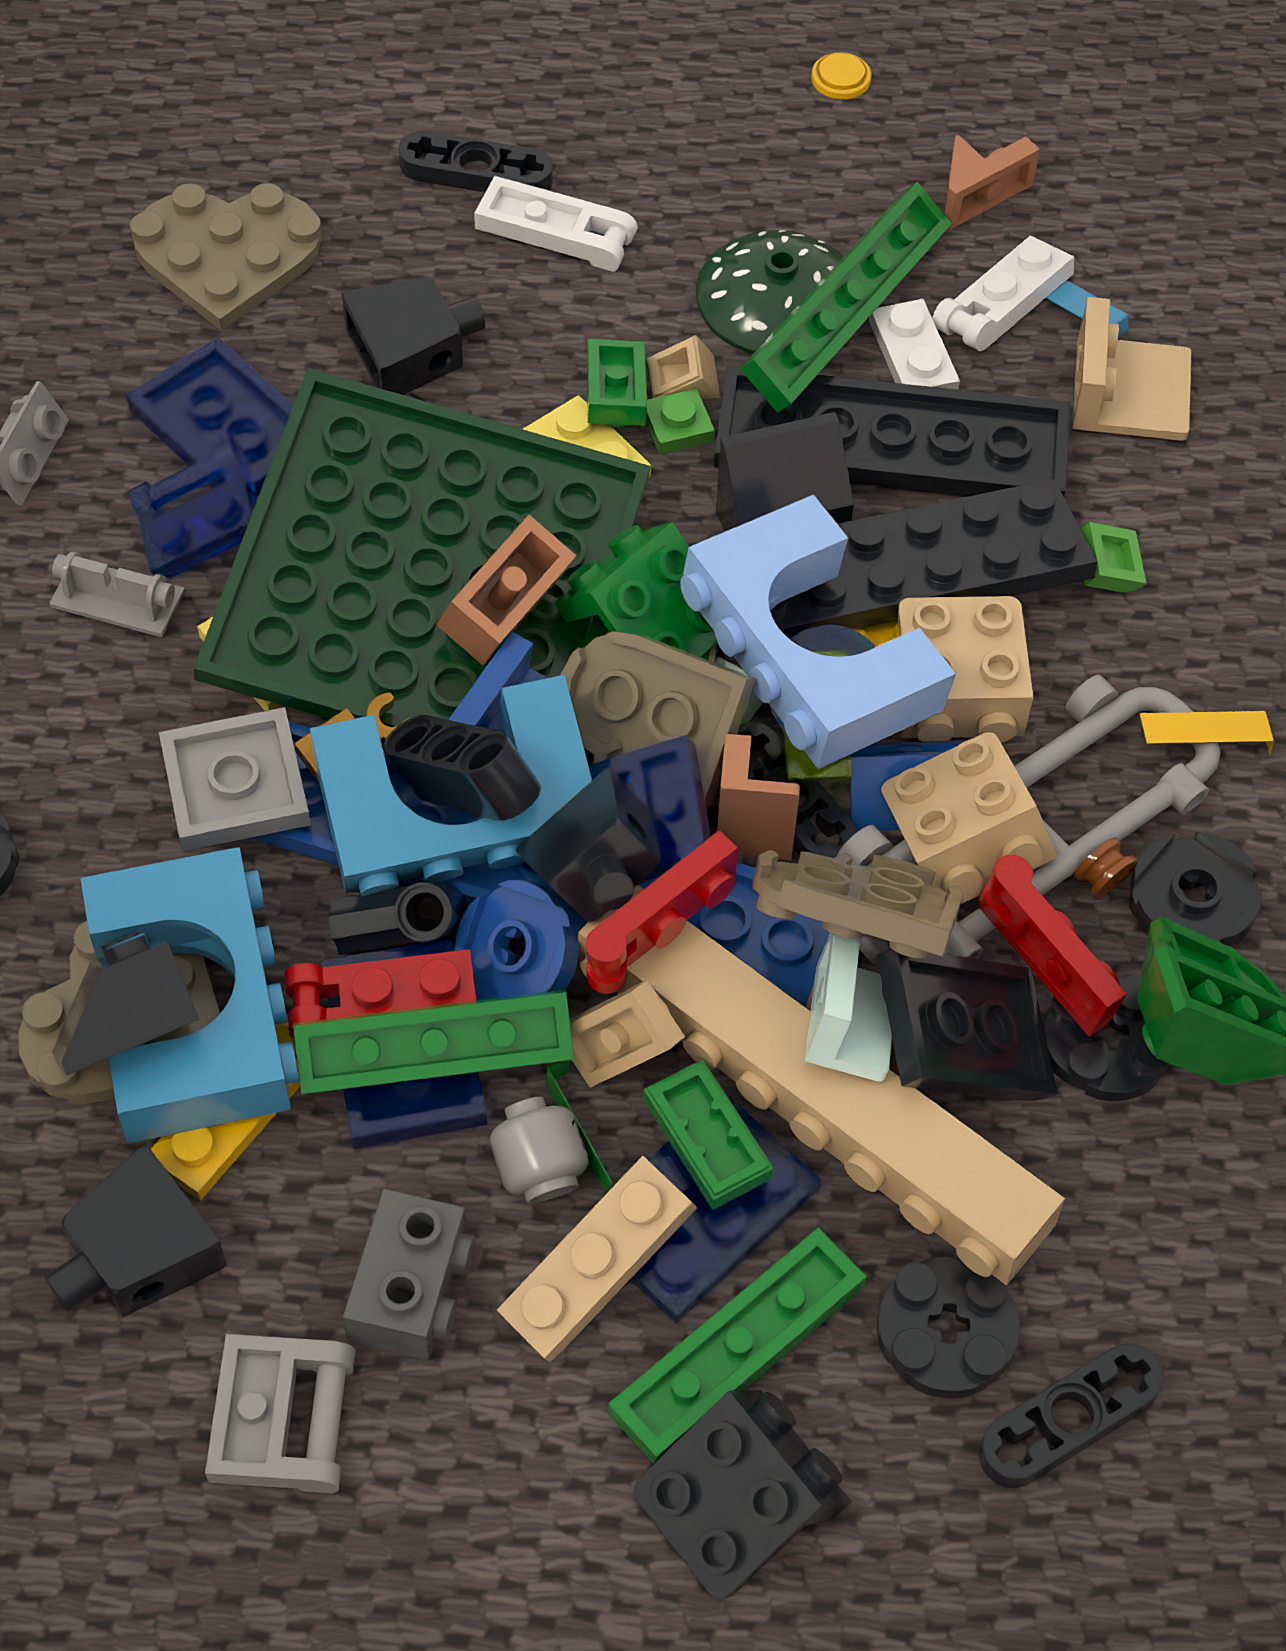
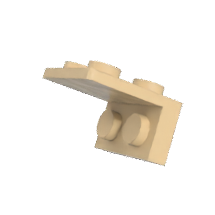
[1072,297,1191,441]

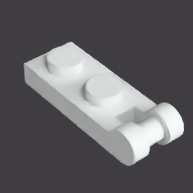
[474,176,638,272]
[932,236,1074,351]

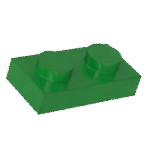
[587,339,647,427]

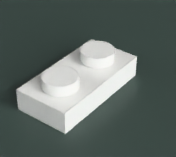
[869,299,960,390]

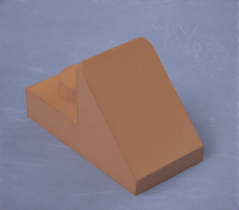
[944,135,1040,230]

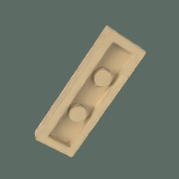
[497,1156,697,1362]

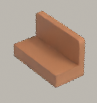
[717,734,800,860]

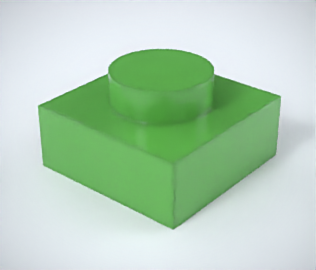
[646,388,715,455]
[1081,522,1147,592]

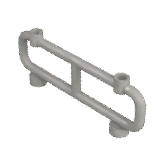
[837,674,1221,968]

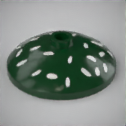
[696,230,844,354]

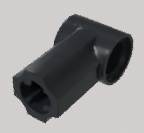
[328,882,468,955]

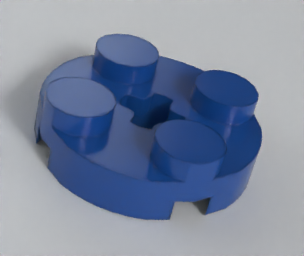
[455,880,584,1000]

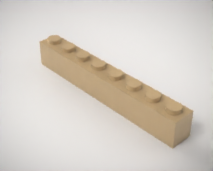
[578,885,1065,1285]

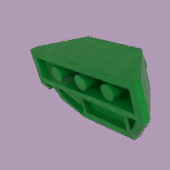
[1137,916,1286,1085]

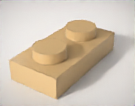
[569,979,685,1088]

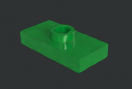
[643,1059,774,1210]

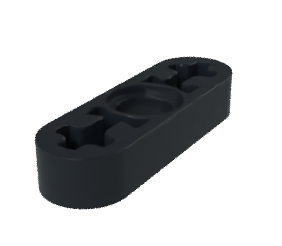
[399,131,553,192]
[737,722,857,858]
[979,1344,1163,1488]

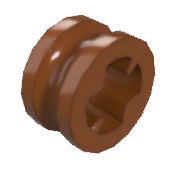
[1073,837,1138,900]

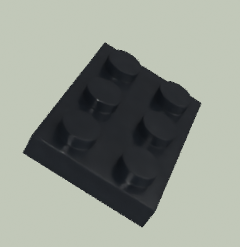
[877,948,1058,1101]

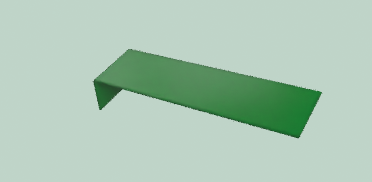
[546,1060,613,1194]

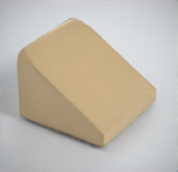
[647,335,720,399]

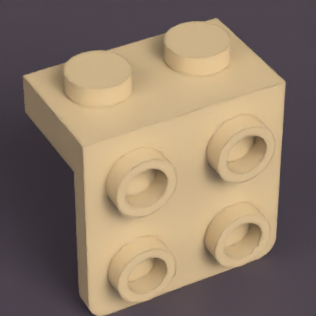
[898,596,1033,743]
[881,732,1059,904]

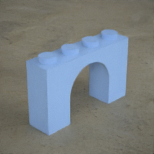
[680,495,956,769]

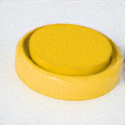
[811,53,872,99]

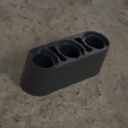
[383,715,541,821]

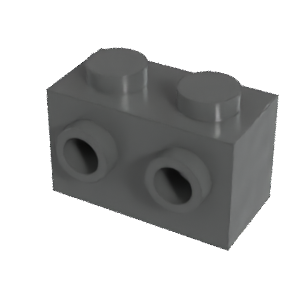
[343,1189,476,1361]

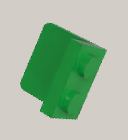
[553,521,717,657]

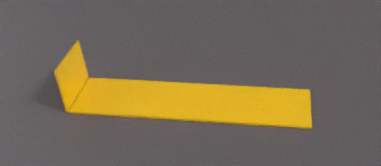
[1139,711,1274,754]

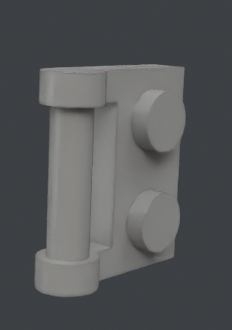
[205,1334,356,1493]

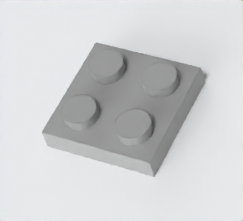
[159,707,311,851]

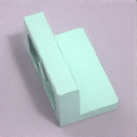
[804,933,892,1082]

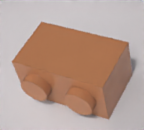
[436,515,577,665]

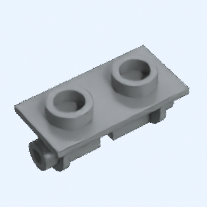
[0,381,69,505]
[49,551,185,637]

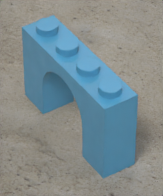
[310,675,592,896]
[80,847,300,1144]

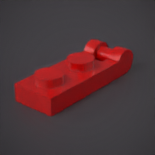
[585,830,738,994]
[979,855,1127,1037]
[284,949,476,1039]

